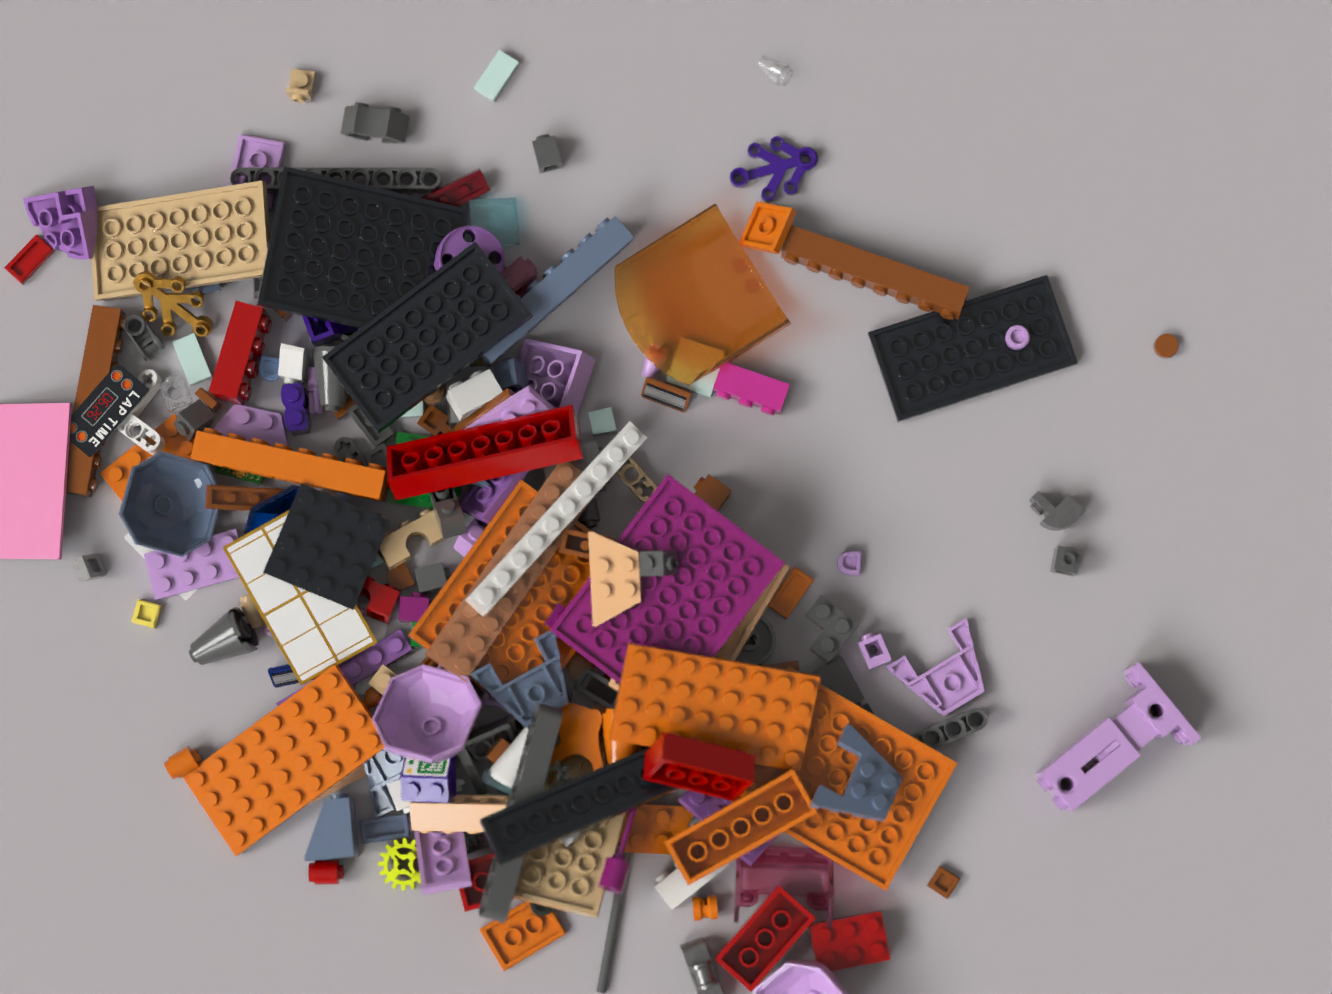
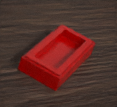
[4,234,55,285]

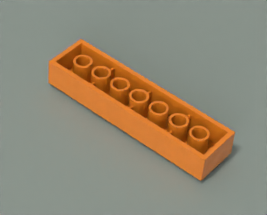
[190,428,389,502]

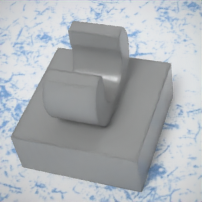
[73,553,106,581]

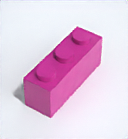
[713,361,790,416]

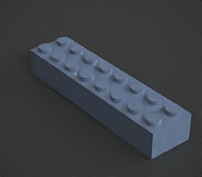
[481,216,634,366]

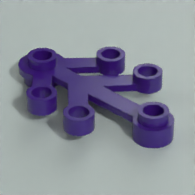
[730,136,818,202]

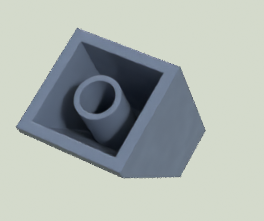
[305,793,359,861]

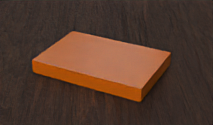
[479,901,567,971]

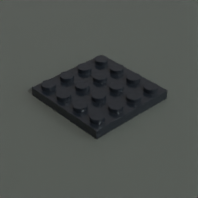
[263,483,391,610]

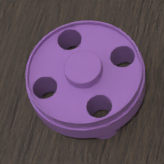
[434,226,505,275]

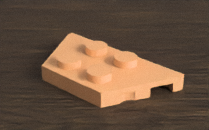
[588,532,642,627]

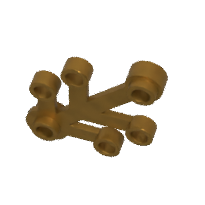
[133,271,213,337]

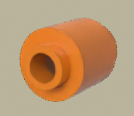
[164,746,202,779]

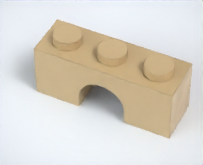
[378,508,448,571]

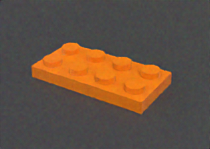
[100,414,195,501]

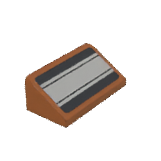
[641,377,691,413]

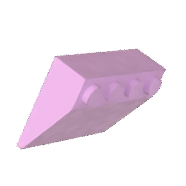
[517,338,596,415]

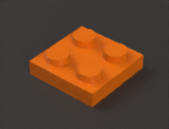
[739,201,797,255]

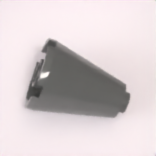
[312,346,349,412]
[189,607,259,665]

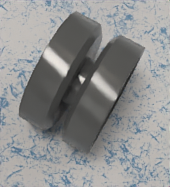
[736,617,776,665]

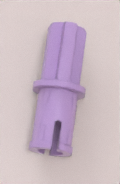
[306,367,323,415]

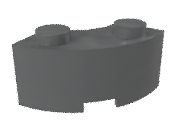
[340,102,410,143]

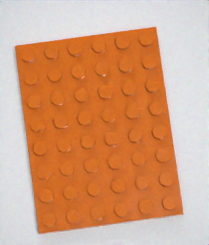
[408,480,592,696]
[731,666,958,891]

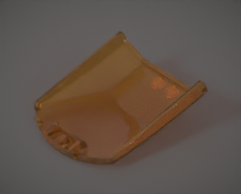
[614,204,791,386]

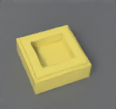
[131,599,162,629]

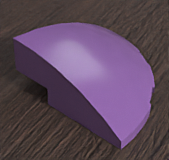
[23,186,97,260]

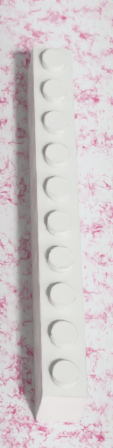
[465,421,647,617]

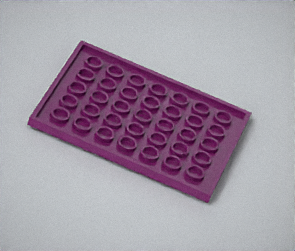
[550,474,785,684]

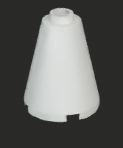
[488,726,529,788]

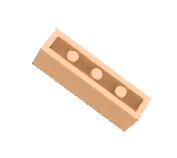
[410,794,510,834]

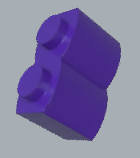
[281,382,312,436]

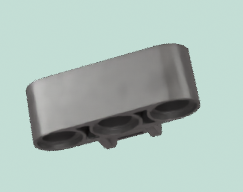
[680,937,724,994]

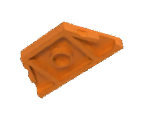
[619,804,694,854]

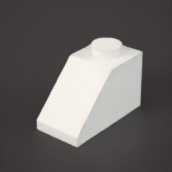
[278,343,311,384]

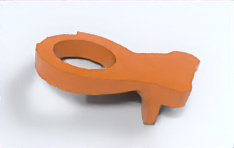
[545,702,605,788]

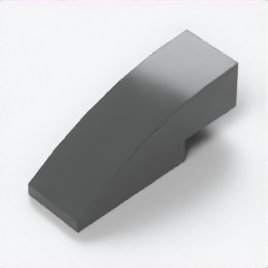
[573,667,618,709]

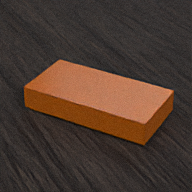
[768,566,814,619]

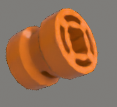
[692,895,718,921]

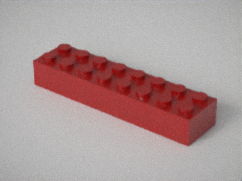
[387,405,583,500]

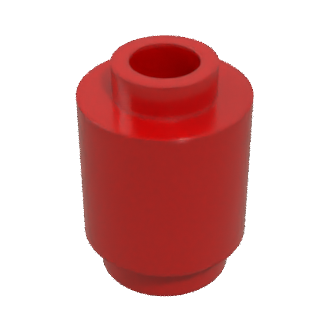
[308,860,344,885]

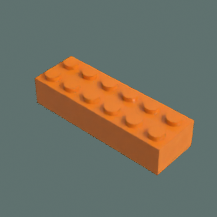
[664,769,817,886]

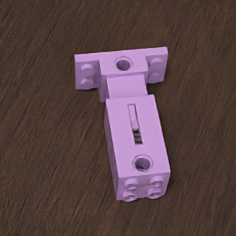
[1036,662,1201,812]

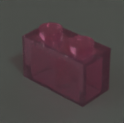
[501,256,538,298]

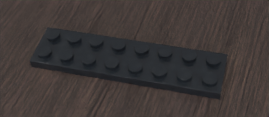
[479,747,679,866]

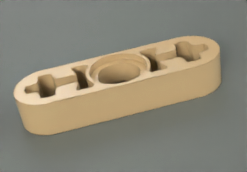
[616,457,657,503]

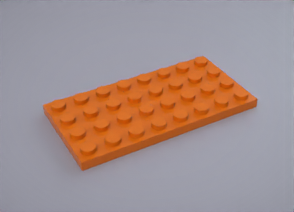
[609,642,820,772]
[183,664,385,856]

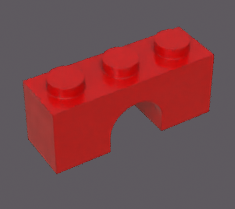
[360,576,400,625]

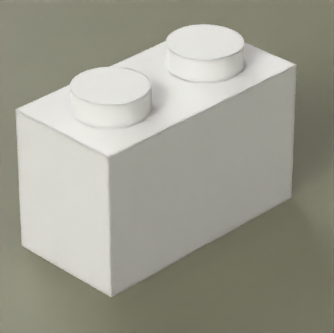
[446,369,503,422]

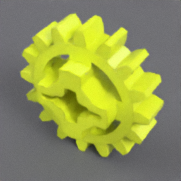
[378,838,421,891]

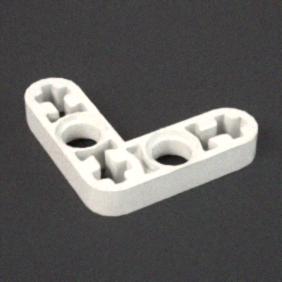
[116,369,165,455]

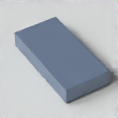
[359,813,411,844]

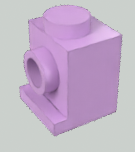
[857,632,892,671]

